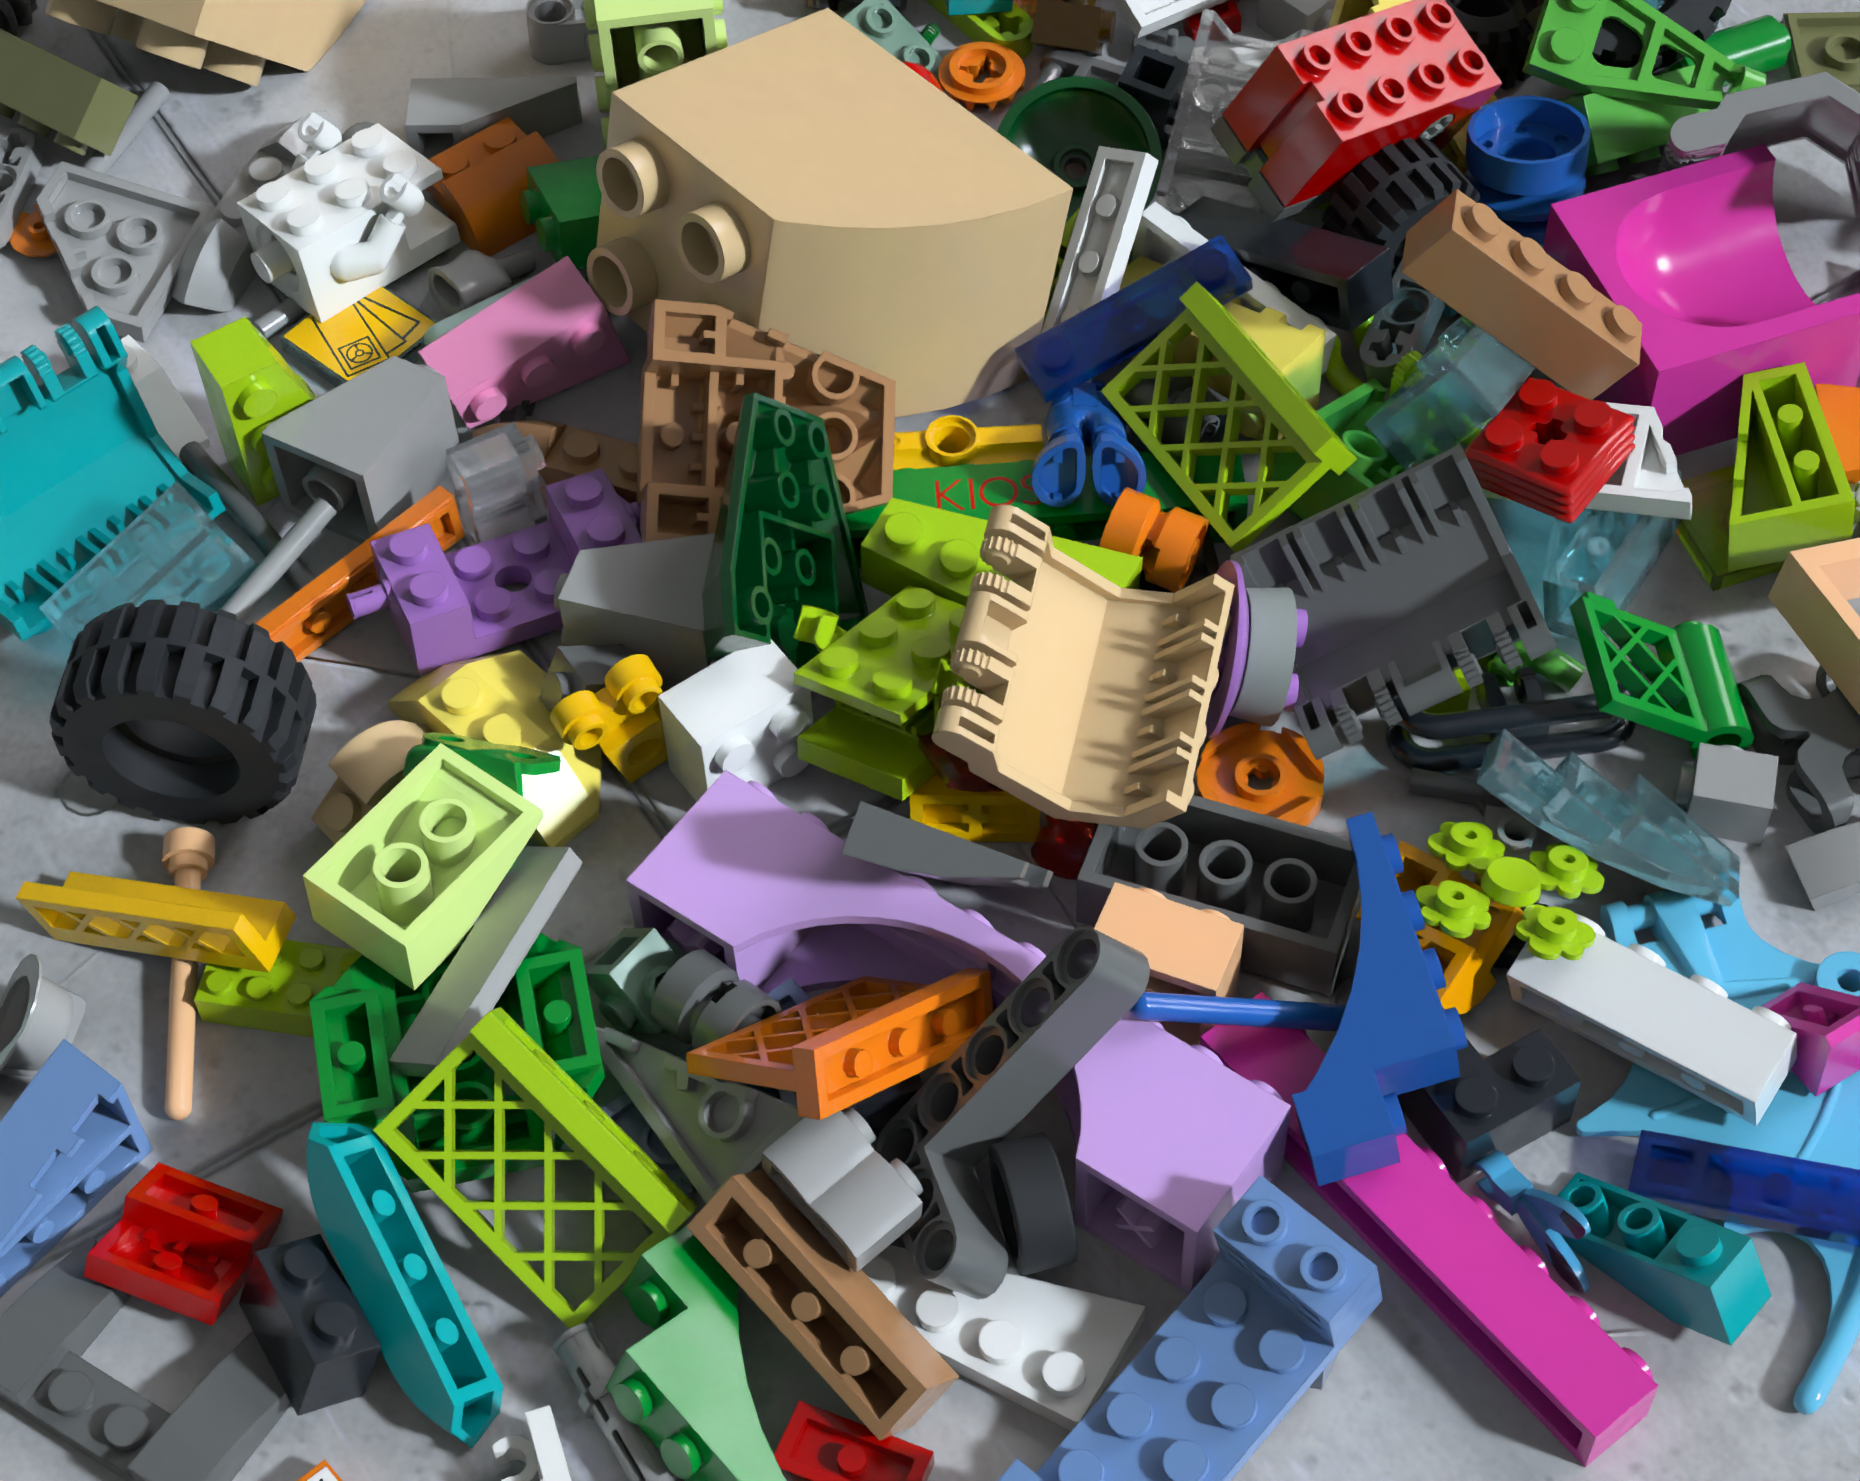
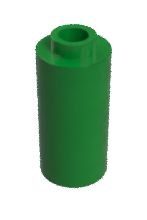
[1663,15,1791,88]

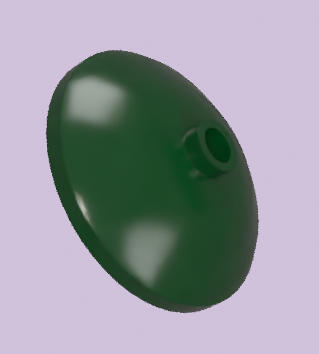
[997,76,1162,222]

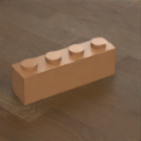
[1401,189,1642,400]
[686,1169,960,1441]

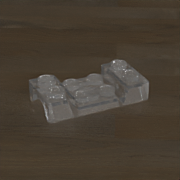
[1155,9,1313,215]

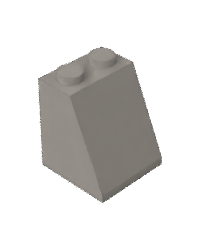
[261,356,462,544]
[554,533,718,693]

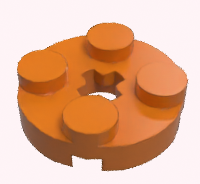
[1195,722,1324,827]

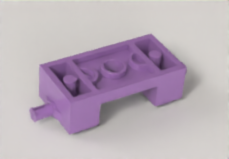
[345,468,642,675]

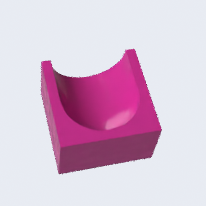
[1543,144,1860,456]

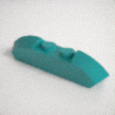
[306,1122,503,1448]

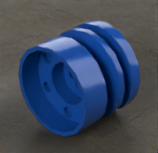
[1465,95,1591,245]

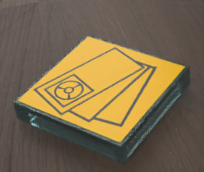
[279,286,438,387]

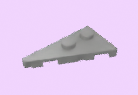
[596,1027,804,1204]

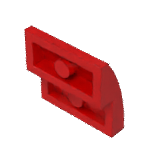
[84,1162,284,1326]

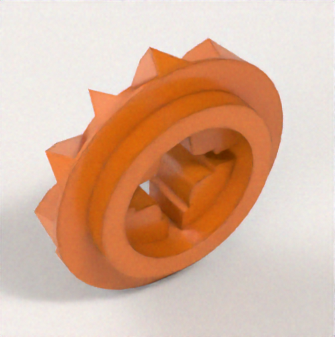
[938,42,1025,111]

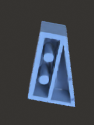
[0,1039,153,1298]

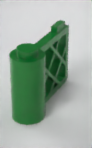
[1569,591,1754,759]

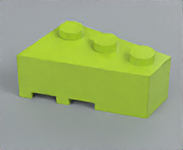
[190,317,318,506]
[1728,362,1855,572]

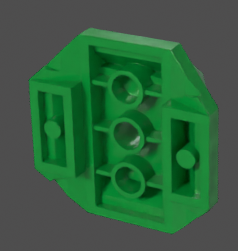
[309,925,605,1193]

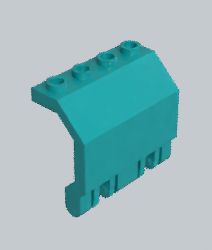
[0,306,226,642]

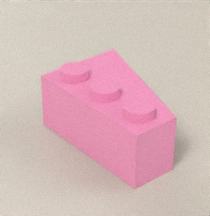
[418,256,631,429]

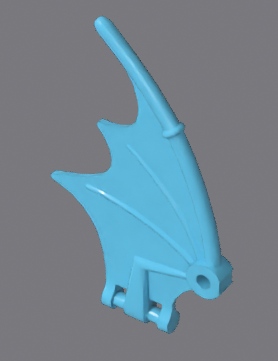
[1575,875,1860,1415]

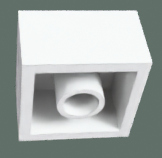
[658,639,814,802]

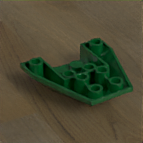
[702,392,868,669]

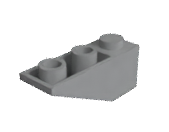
[405,77,582,159]

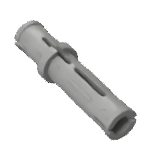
[553,1323,682,1481]

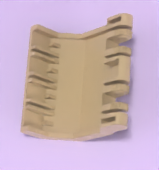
[932,505,1235,829]

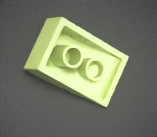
[303,743,544,991]

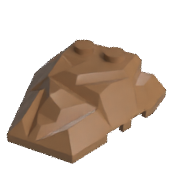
[636,299,896,542]

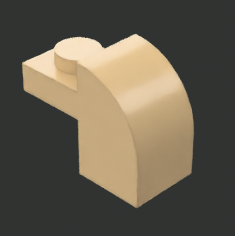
[311,720,434,844]

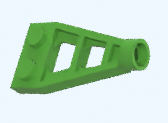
[1522,0,1766,110]

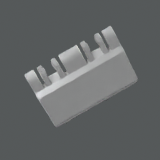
[1657,71,1860,219]

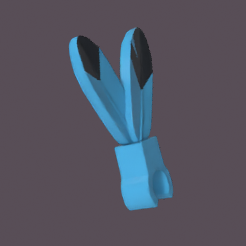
[1474,1150,1591,1293]

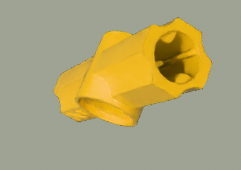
[893,415,1043,470]

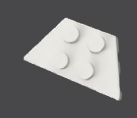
[1482,402,1692,520]

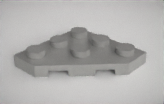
[36,161,215,343]

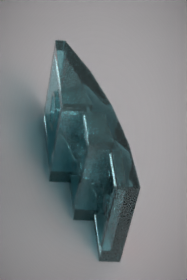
[1476,728,1740,907]

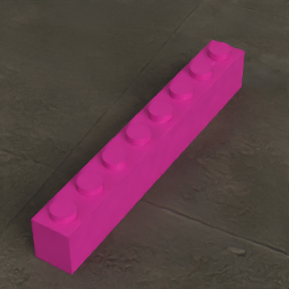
[1200,991,1659,1467]

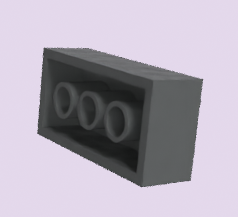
[1076,795,1361,996]

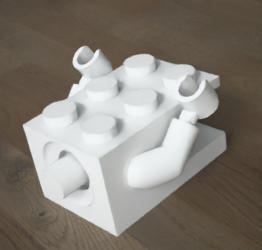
[237,112,461,323]

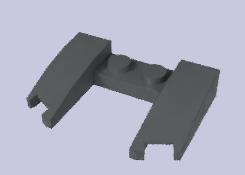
[841,801,1053,890]
[0,1239,291,1481]

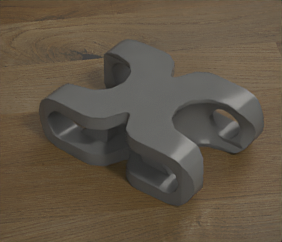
[1737,665,1860,834]

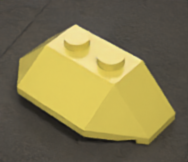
[388,650,603,847]

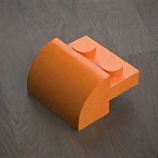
[425,117,558,257]

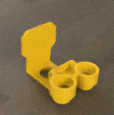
[550,654,668,784]

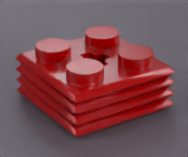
[1464,377,1635,523]

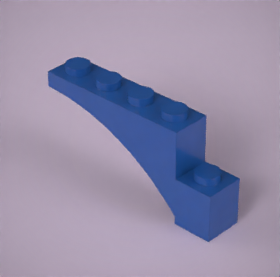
[1292,811,1468,1186]

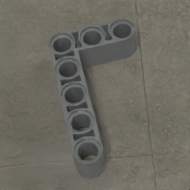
[874,926,1150,1300]

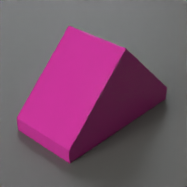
[1761,982,1860,1097]

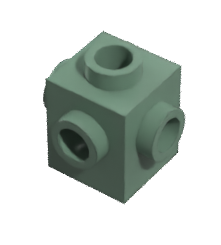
[585,928,686,1034]

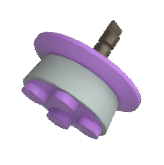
[1205,560,1308,739]

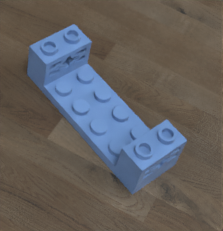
[998,1175,1383,1481]

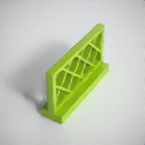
[1101,281,1357,552]
[373,1007,698,1329]

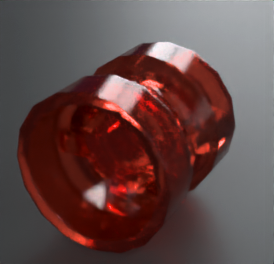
[1031,814,1099,880]

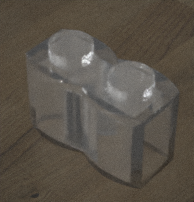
[445,422,548,545]

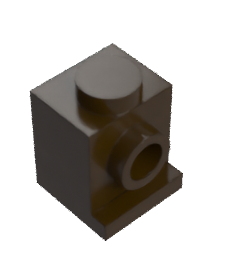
[1031,0,1117,55]

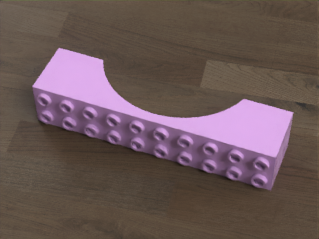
[626,770,1291,1294]

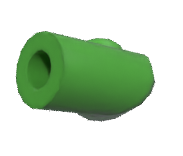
[1486,640,1586,693]

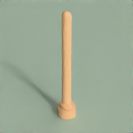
[162,827,216,1121]

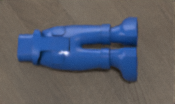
[1030,380,1146,507]

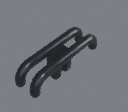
[1385,661,1642,773]

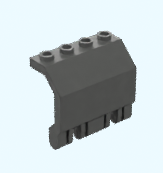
[1230,444,1558,760]

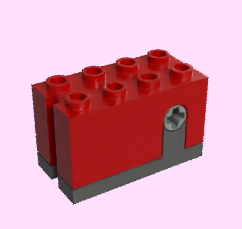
[1210,0,1502,222]

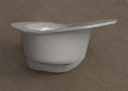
[0,954,86,1076]

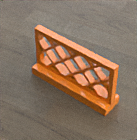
[686,968,993,1120]

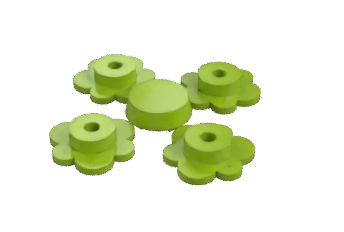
[1415,822,1604,961]

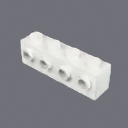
[1506,914,1797,1127]

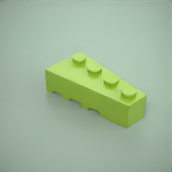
[861,498,1143,606]

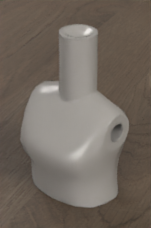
[428,249,536,315]

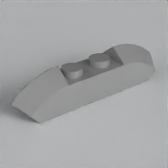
[171,111,342,312]

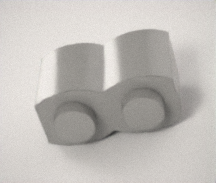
[762,1107,923,1273]

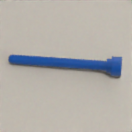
[1129,992,1346,1032]

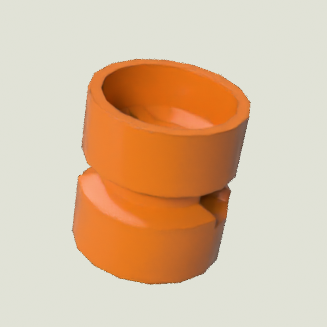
[1099,487,1209,593]

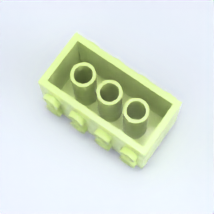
[583,0,728,150]

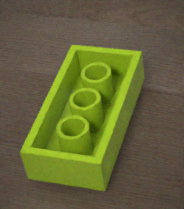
[194,939,362,1038]

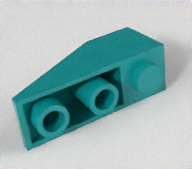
[1557,1172,1772,1346]

